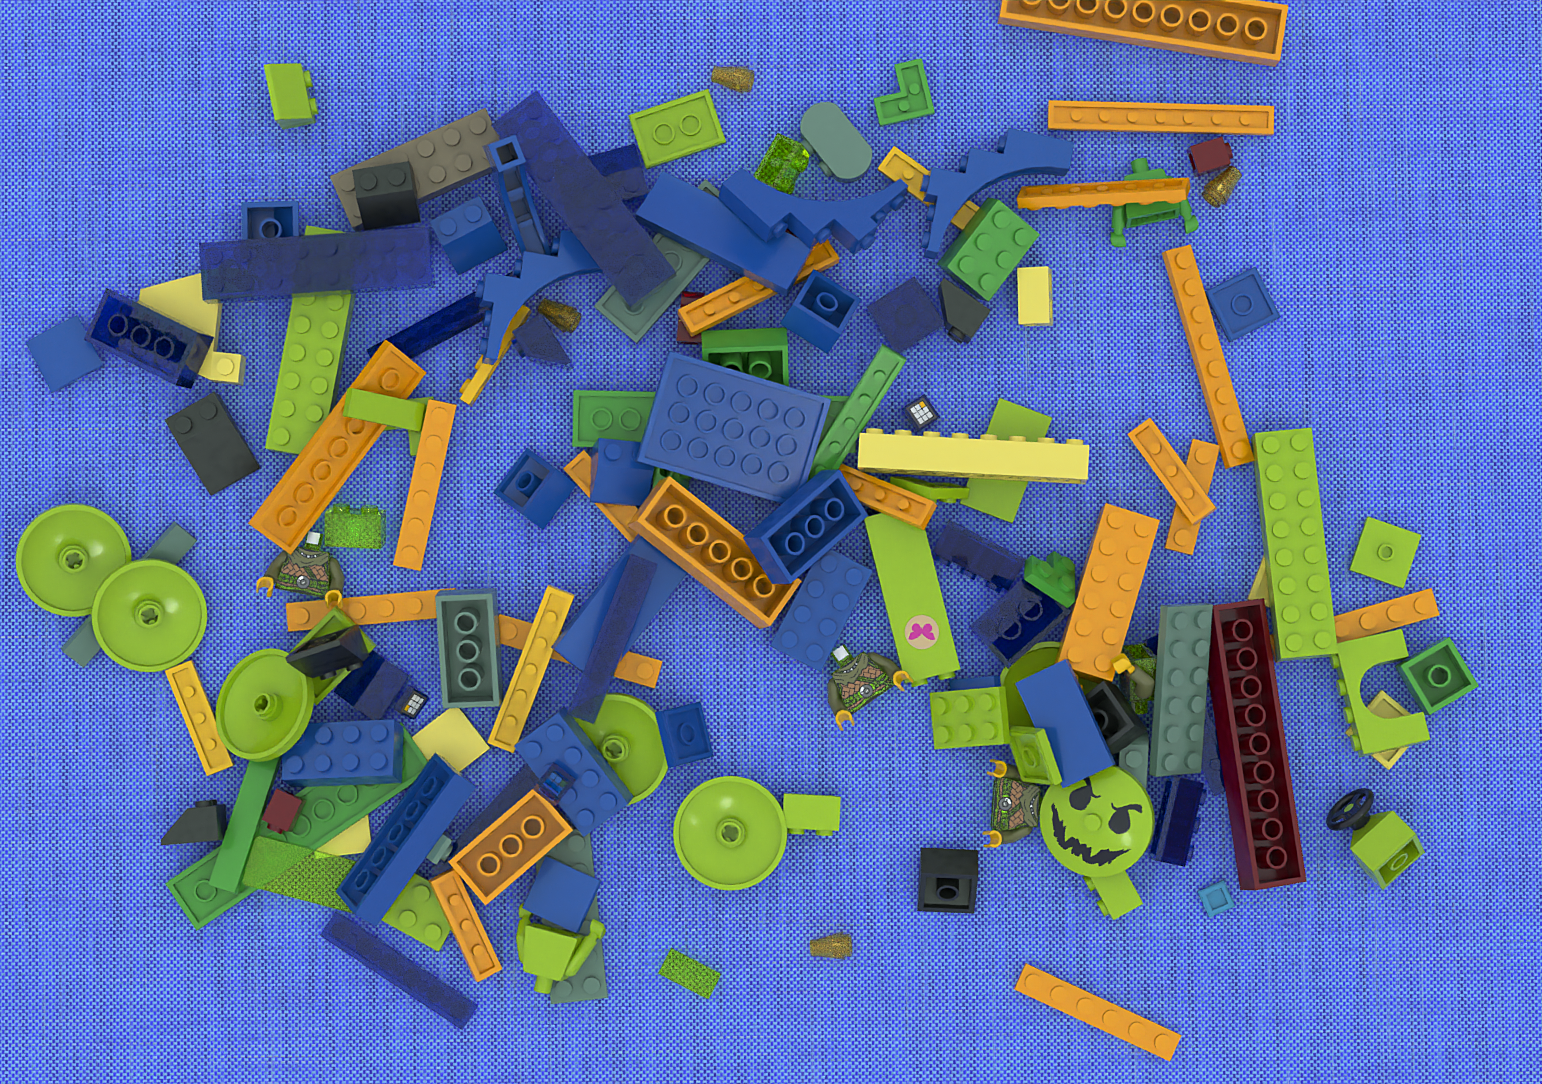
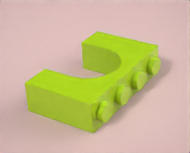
[1329,629,1430,757]

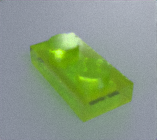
[658,947,722,1000]

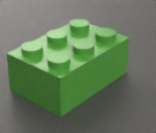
[937,197,1040,302]
[701,327,789,386]

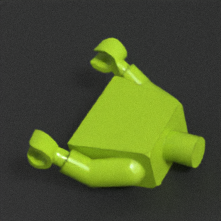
[516,903,606,994]

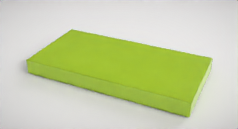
[959,398,1052,524]

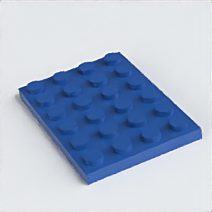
[636,350,831,504]

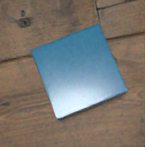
[1197,880,1235,918]

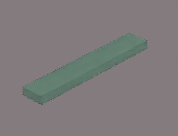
[60,521,197,668]

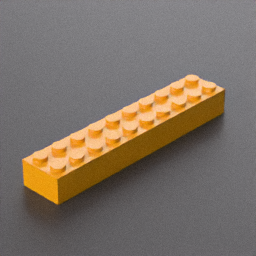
[997,0,1288,67]

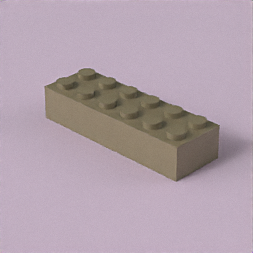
[330,108,499,232]

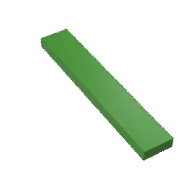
[807,344,907,482]
[208,754,283,894]

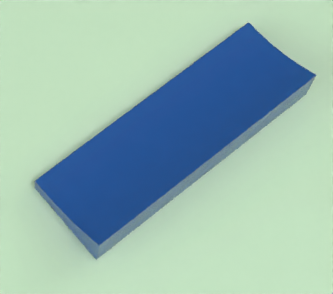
[635,170,813,297]
[551,534,687,685]
[336,753,477,927]

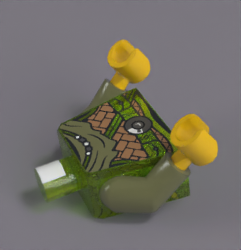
[256,531,345,609]
[1110,643,1157,714]
[827,644,913,731]
[982,759,1043,848]

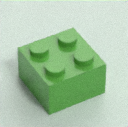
[1395,637,1479,715]

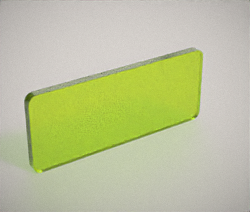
[242,835,357,914]

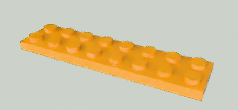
[248,340,427,555]

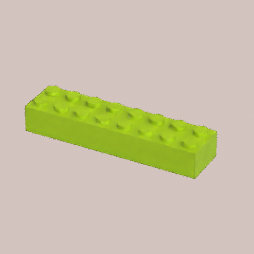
[265,225,366,456]
[1251,427,1338,662]

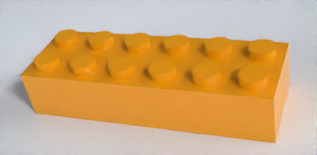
[627,476,802,629]
[1054,503,1160,684]

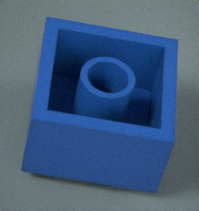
[780,269,862,354]

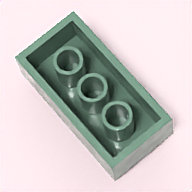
[435,588,504,709]

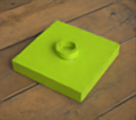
[1348,517,1421,589]
[1009,725,1062,786]

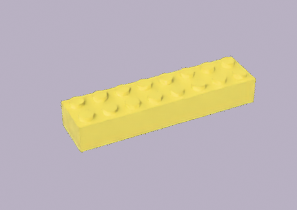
[858,428,1089,484]

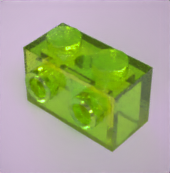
[753,133,810,195]
[324,503,386,549]

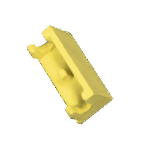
[1017,266,1053,326]

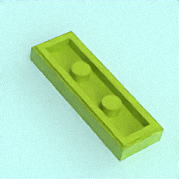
[343,388,425,432]

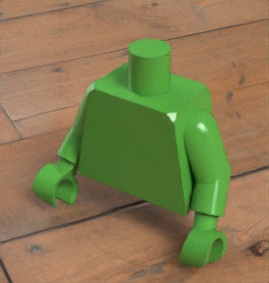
[1110,158,1199,247]

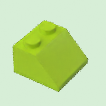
[263,63,319,130]

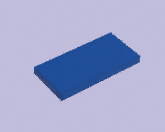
[1015,659,1116,788]

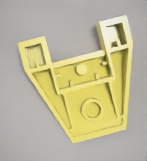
[134,267,256,386]

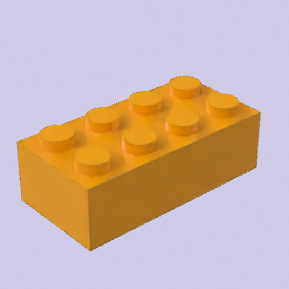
[448,786,575,906]

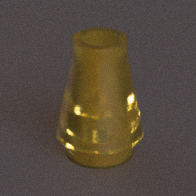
[711,66,755,94]
[1202,166,1242,208]
[538,298,582,333]
[810,931,852,960]

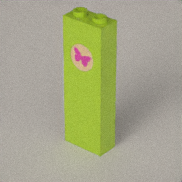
[863,513,961,687]

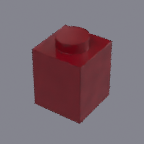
[1187,137,1233,177]
[261,788,307,834]

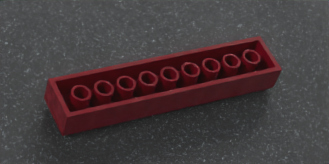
[1208,598,1307,890]

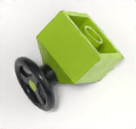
[1326,788,1425,890]

